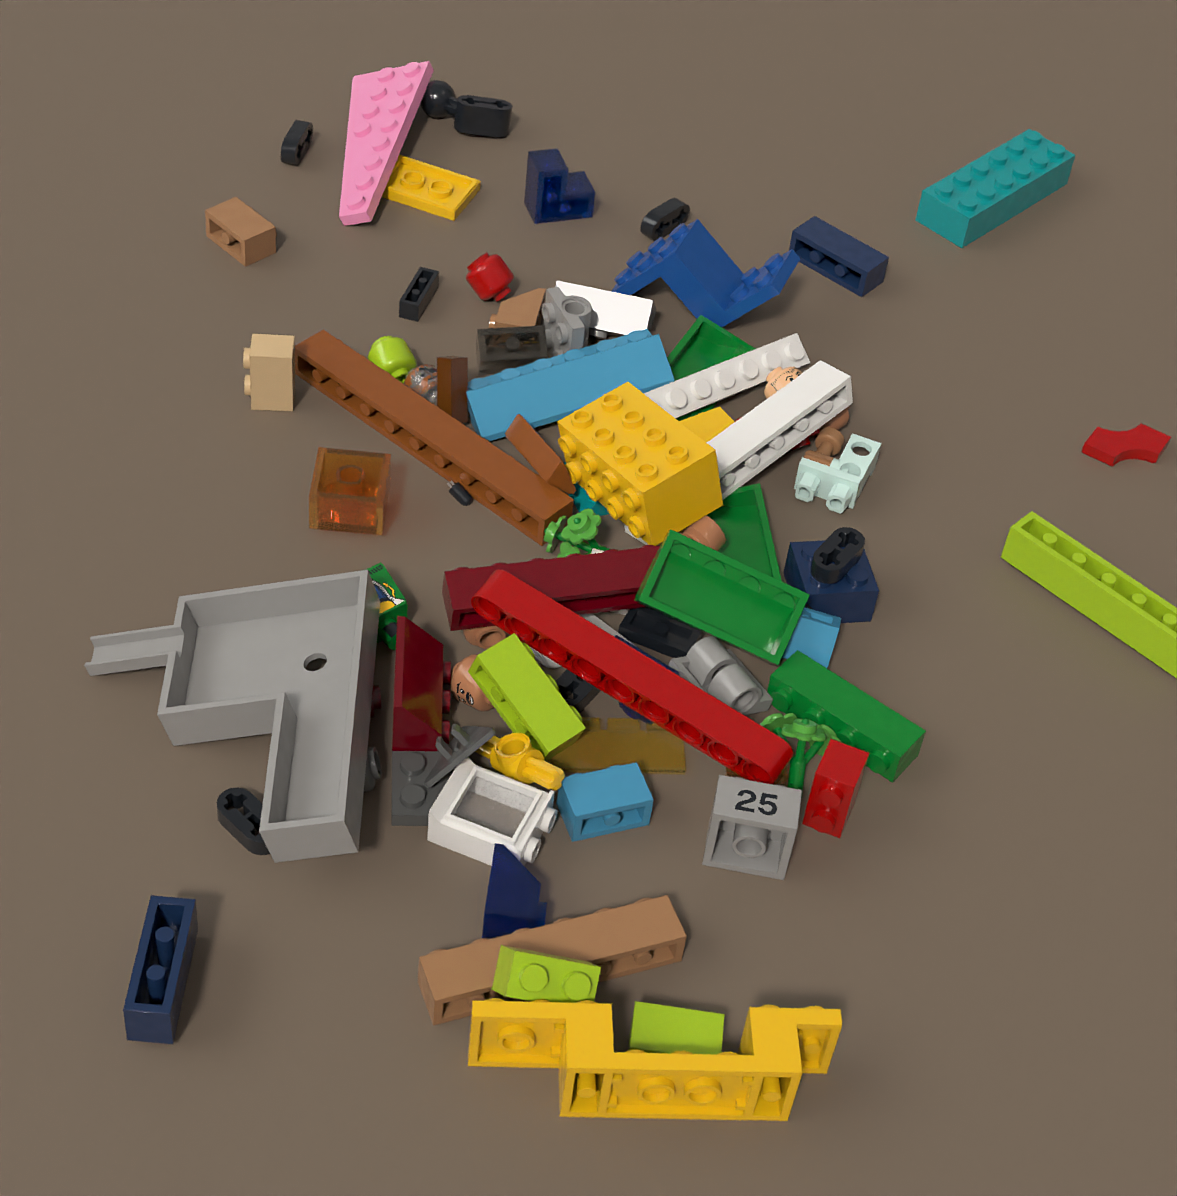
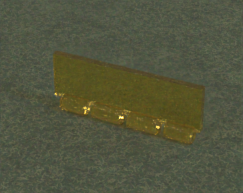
[546,717,686,775]

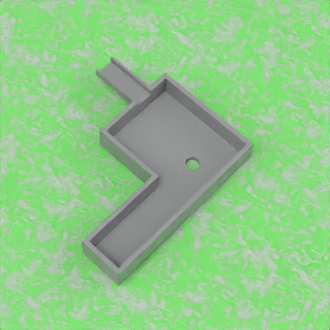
[84,570,380,863]

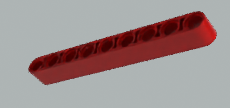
[471,569,793,785]

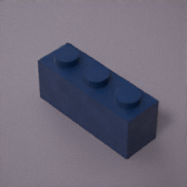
[789,216,889,297]
[123,895,198,1044]

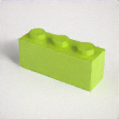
[468,633,586,761]

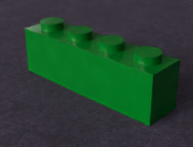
[767,650,926,783]

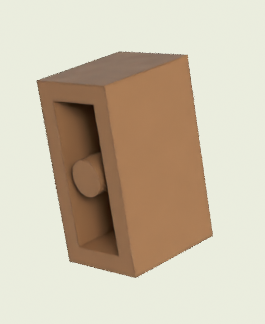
[205,197,277,267]

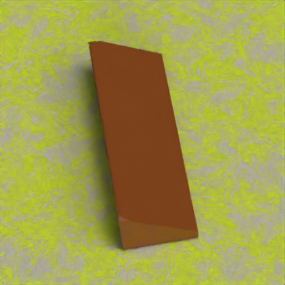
[505,414,576,494]

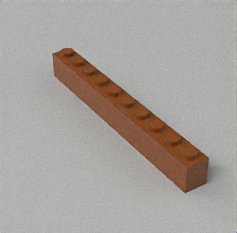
[295,329,574,546]

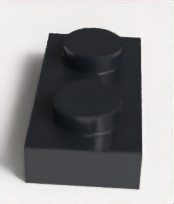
[618,607,703,658]

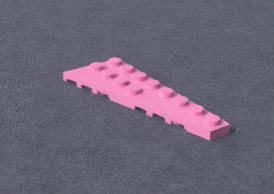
[339,61,434,226]

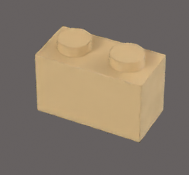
[243,334,295,411]

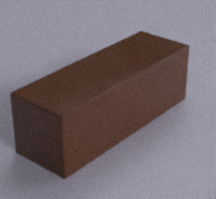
[437,356,468,423]

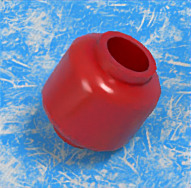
[466,252,514,302]

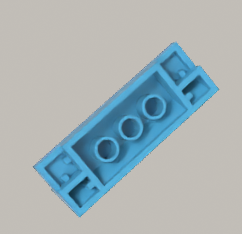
[466,329,675,442]

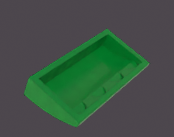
[667,315,756,421]
[707,483,782,581]
[634,529,809,665]

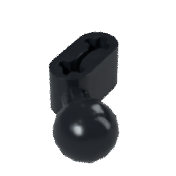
[420,80,513,137]

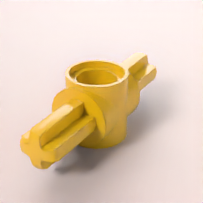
[475,733,565,790]

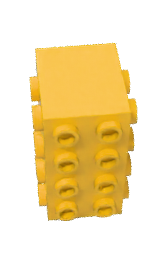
[557,382,723,546]

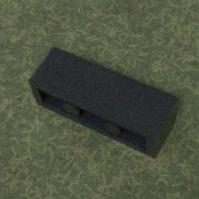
[399,266,439,322]

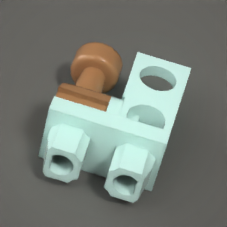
[794,427,882,514]

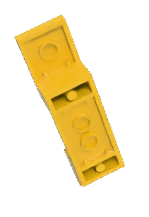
[468,998,842,1121]

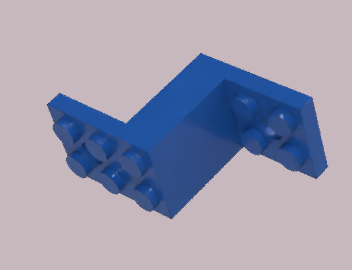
[611,219,800,327]

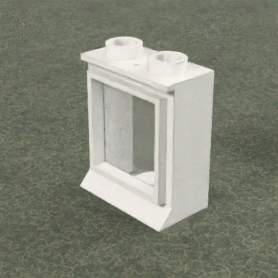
[427,757,558,876]

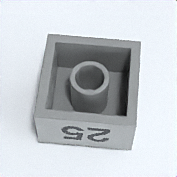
[702,775,802,880]

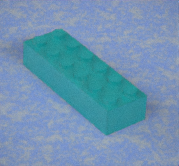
[915,129,1076,248]

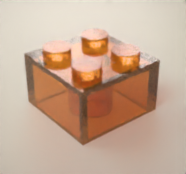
[309,447,391,535]

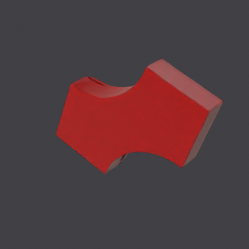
[1082,423,1171,467]

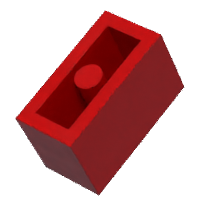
[802,739,869,838]

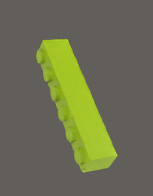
[1001,511,1177,678]

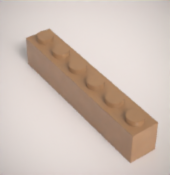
[418,895,687,1026]

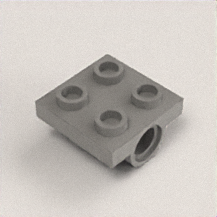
[539,287,592,357]
[667,636,773,715]

